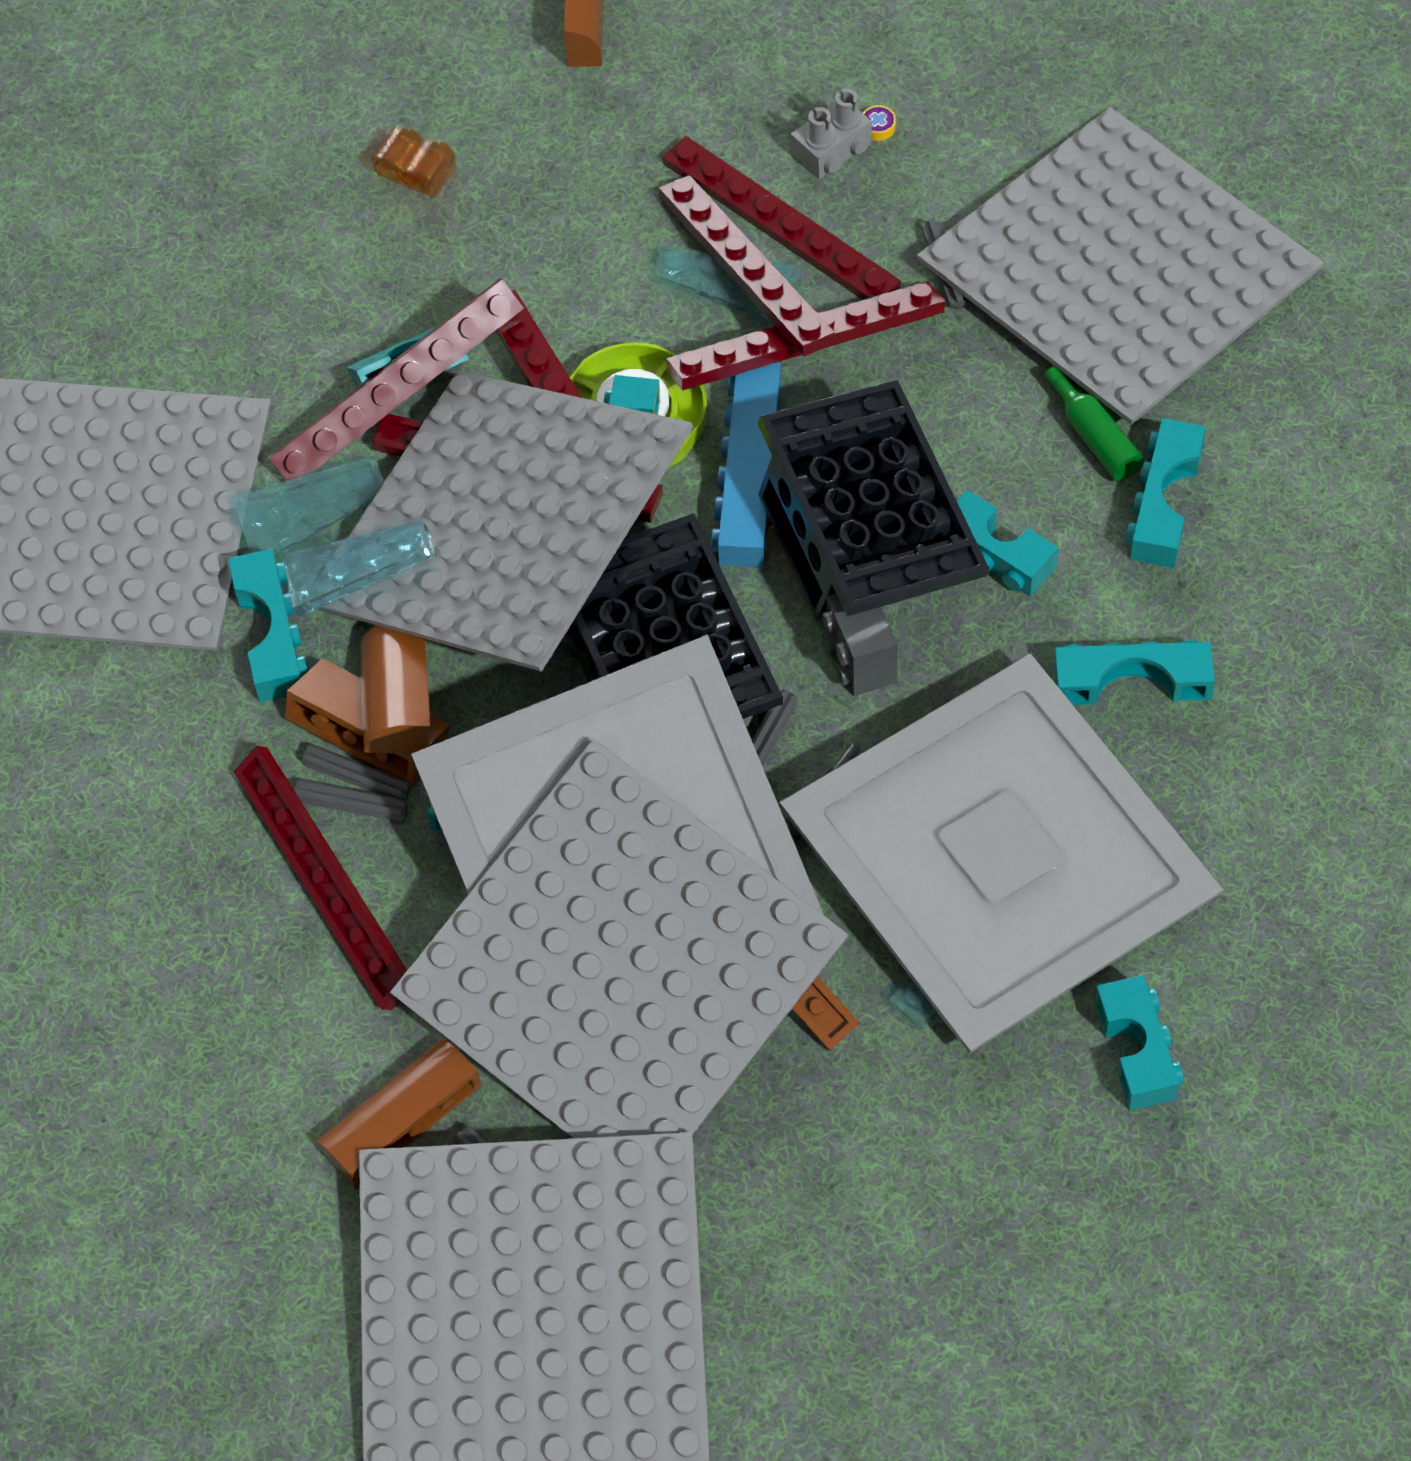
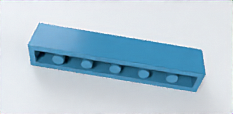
[712,362,782,568]

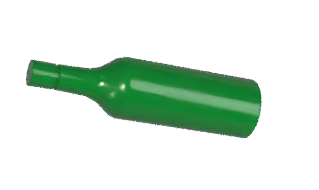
[1045,367,1144,482]

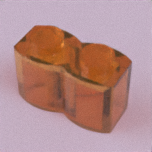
[372,127,456,198]

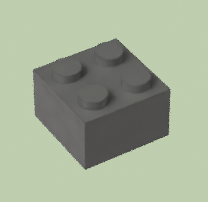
[822,593,898,697]

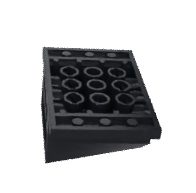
[758,379,989,621]
[569,513,783,719]

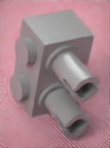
[791,88,871,179]

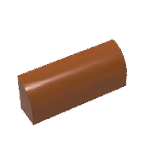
[564,0,604,67]
[359,625,430,754]
[285,658,450,786]
[314,1039,481,1190]

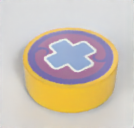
[863,106,896,141]

